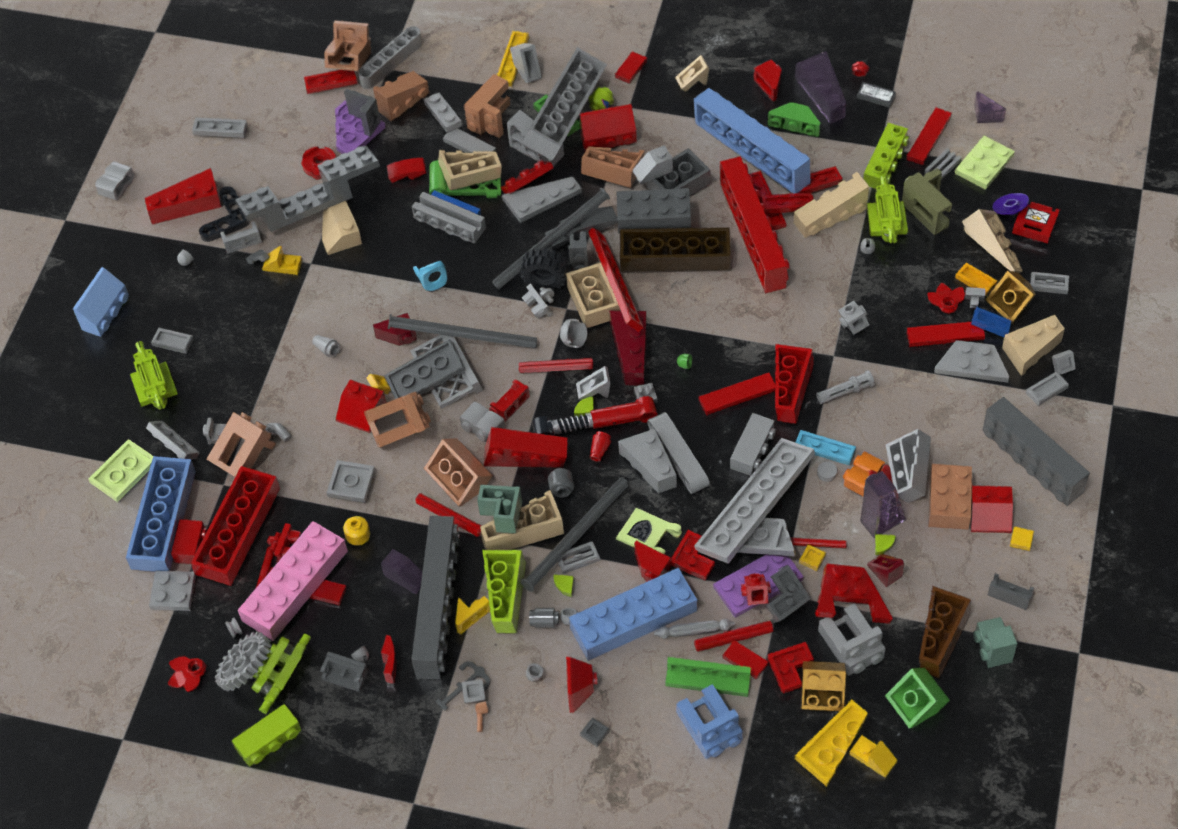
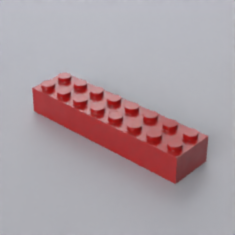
[720,156,789,294]

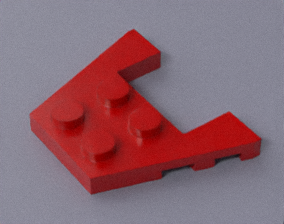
[815,563,892,624]

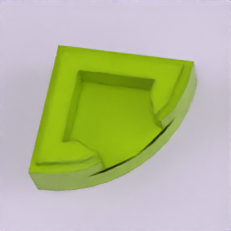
[574,397,593,417]
[875,534,895,555]
[553,574,574,597]

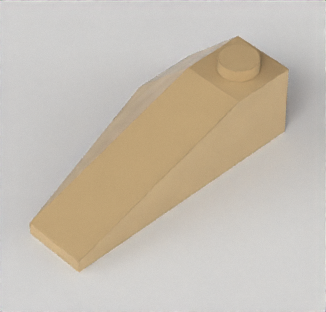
[962,209,1022,273]

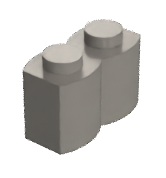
[95,162,135,200]
[460,402,505,441]

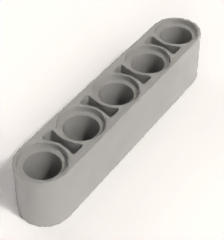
[358,26,422,89]
[647,412,710,494]

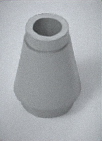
[312,335,340,357]

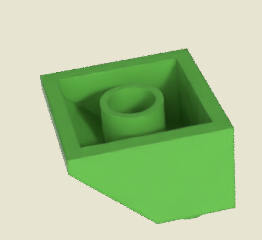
[885,668,949,728]

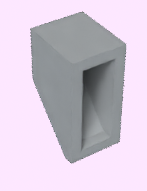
[510,43,542,83]
[633,145,673,184]

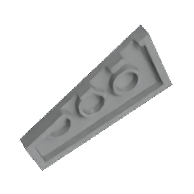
[502,177,582,223]

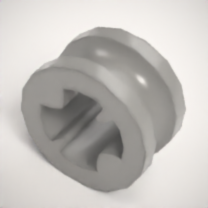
[225,618,242,638]

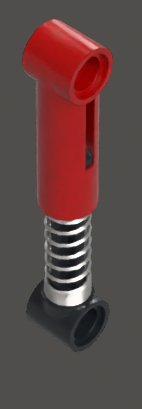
[532,396,658,436]

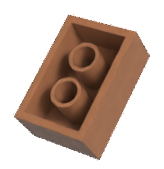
[928,464,972,530]

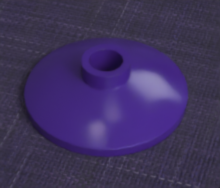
[993,193,1029,215]

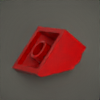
[566,657,597,713]

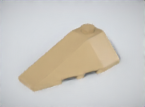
[322,201,362,255]

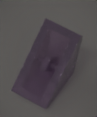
[974,91,1006,124]

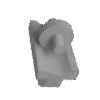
[522,284,554,319]

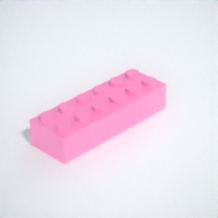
[238,521,348,641]

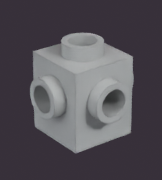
[838,301,869,335]

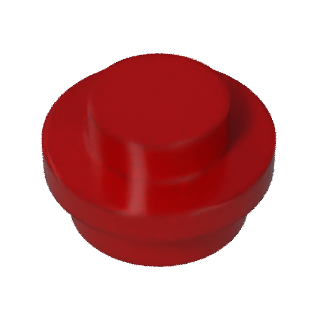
[852,61,869,77]

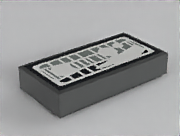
[857,82,896,108]

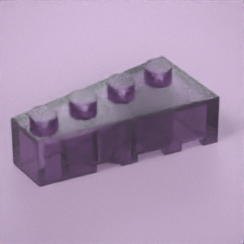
[795,51,847,123]
[860,471,906,538]

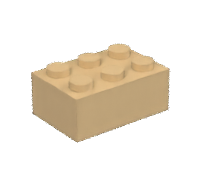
[566,263,620,328]

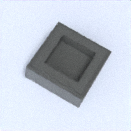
[580,717,610,747]

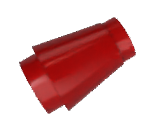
[589,431,611,462]

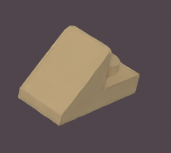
[675,55,709,92]

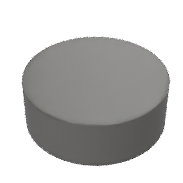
[817,461,837,482]

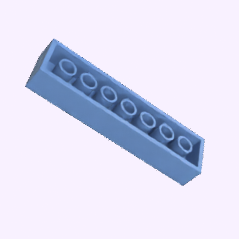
[694,88,810,194]

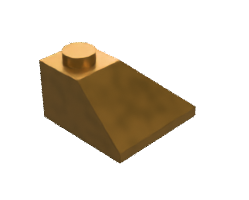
[986,271,1036,324]

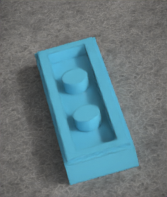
[796,430,856,466]

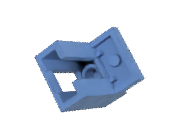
[676,684,743,759]

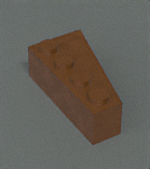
[919,586,971,678]

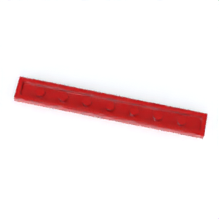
[588,227,643,332]

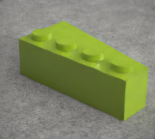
[482,550,526,633]

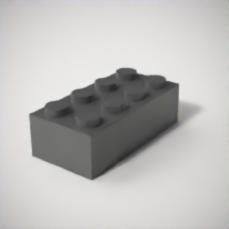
[616,188,691,234]

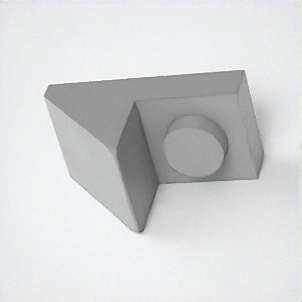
[576,366,610,400]

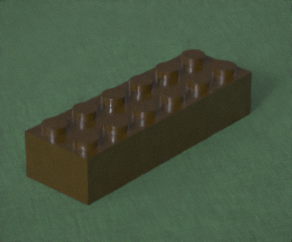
[620,227,731,272]

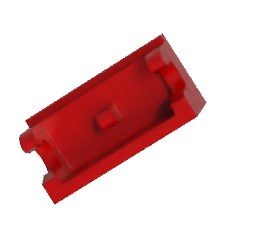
[489,379,530,422]

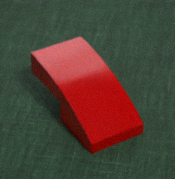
[387,158,426,183]
[381,635,397,683]

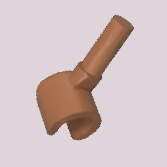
[475,702,488,732]

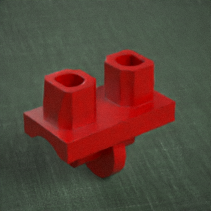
[267,523,301,563]

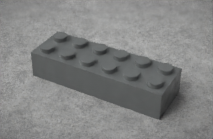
[982,396,1090,506]

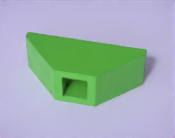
[768,102,820,137]

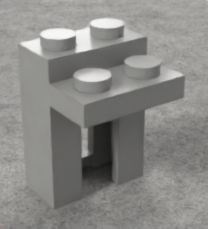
[818,603,885,676]

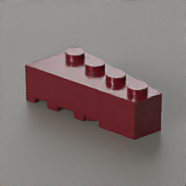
[609,310,647,386]

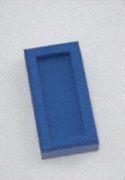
[971,307,1012,337]

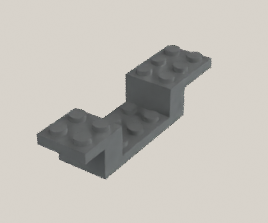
[235,145,380,232]

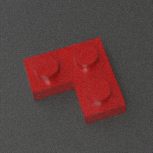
[671,530,715,581]
[767,642,814,694]

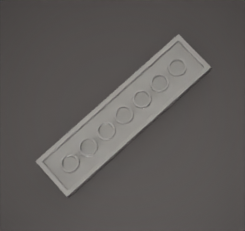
[695,438,815,563]

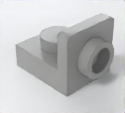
[203,418,226,444]

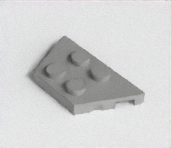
[934,340,1009,383]
[737,518,795,556]

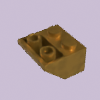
[802,661,846,711]

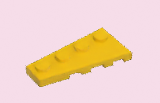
[795,700,868,787]

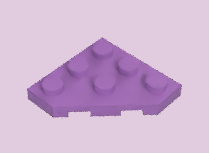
[335,100,385,154]

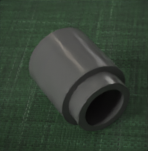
[529,607,559,628]

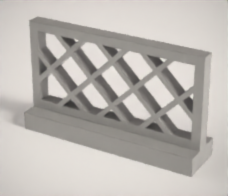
[410,335,483,409]

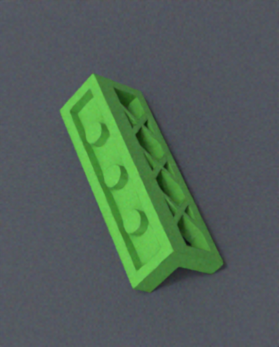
[665,657,751,697]

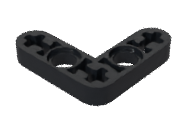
[199,186,250,242]

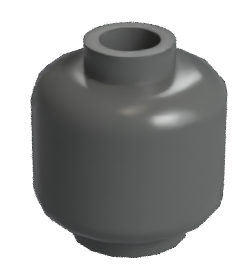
[548,468,575,498]

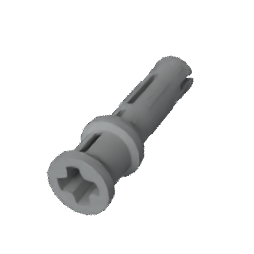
[816,370,875,404]

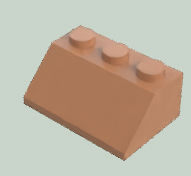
[424,438,492,506]

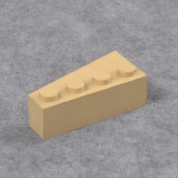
[794,172,869,238]

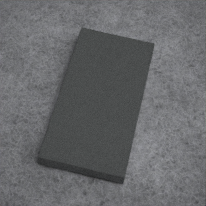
[384,339,466,399]

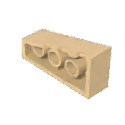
[480,490,564,550]

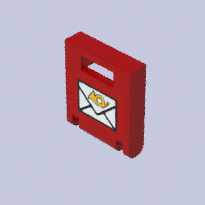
[1012,202,1060,243]

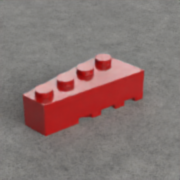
[775,344,814,424]

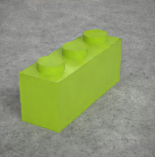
[232,704,302,767]

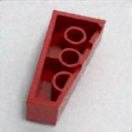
[145,168,221,225]
[483,427,568,467]

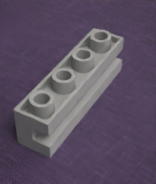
[412,192,486,243]

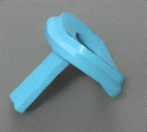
[413,261,447,291]

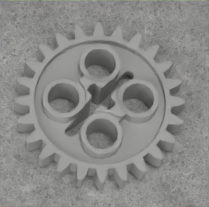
[215,631,271,691]

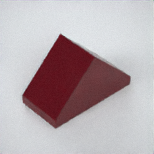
[867,554,904,588]

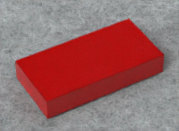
[615,51,647,84]
[722,640,768,680]

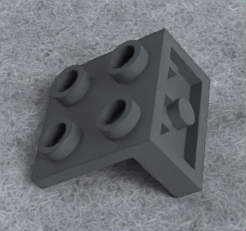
[344,89,381,137]

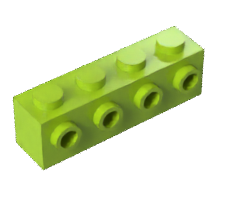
[863,123,910,189]

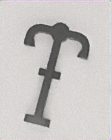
[435,661,490,711]

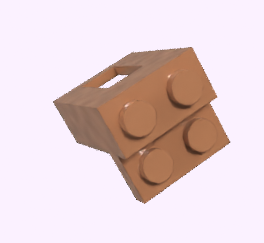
[325,21,371,71]
[464,74,510,138]
[364,391,431,447]
[207,412,276,477]

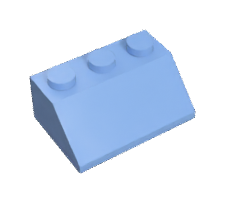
[73,267,129,337]

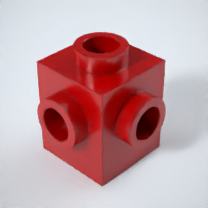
[741,573,771,605]

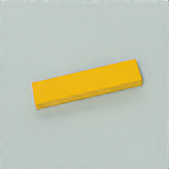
[497,31,529,87]

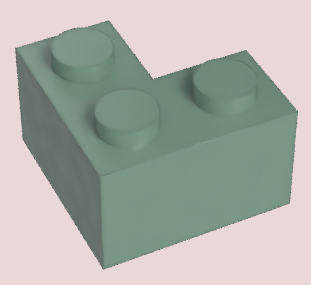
[477,485,522,534]
[973,617,1017,668]

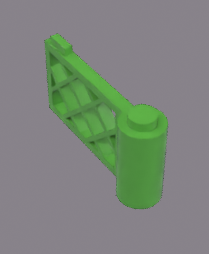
[429,160,501,198]

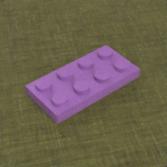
[713,554,803,618]

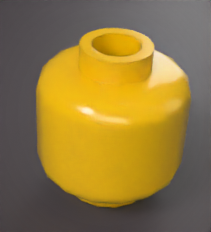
[343,516,370,546]

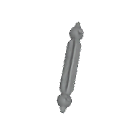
[654,619,735,639]

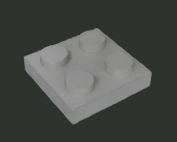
[327,460,375,503]
[149,571,196,611]

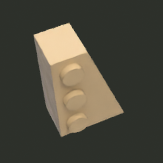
[438,150,502,191]
[1002,315,1064,376]

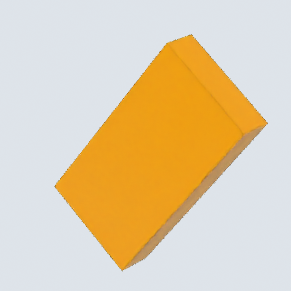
[955,263,997,296]

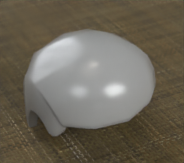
[560,319,587,348]

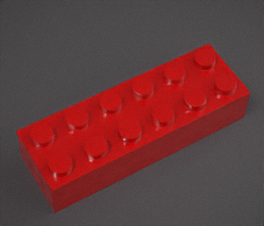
[191,466,280,586]

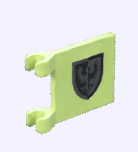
[616,508,682,554]

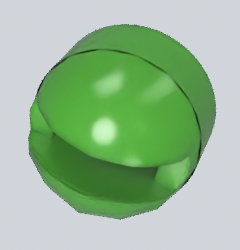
[677,354,692,369]

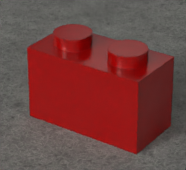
[171,519,208,564]

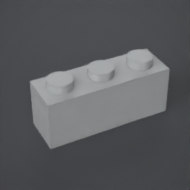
[730,413,776,476]

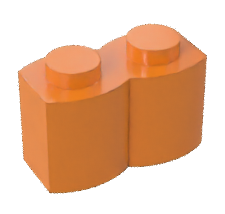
[843,451,885,497]

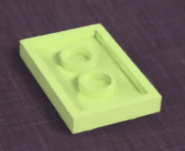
[955,136,1015,190]
[88,439,153,502]

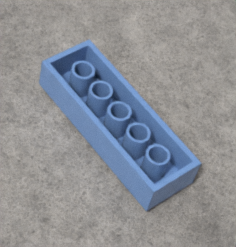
[126,456,196,571]
[569,568,697,661]

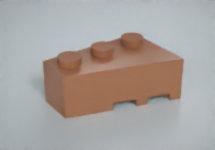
[373,71,429,121]
[581,147,645,188]

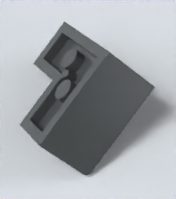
[766,565,811,623]

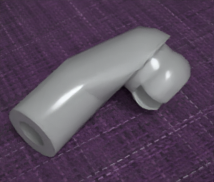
[265,423,291,442]

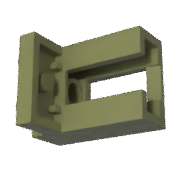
[902,168,952,235]

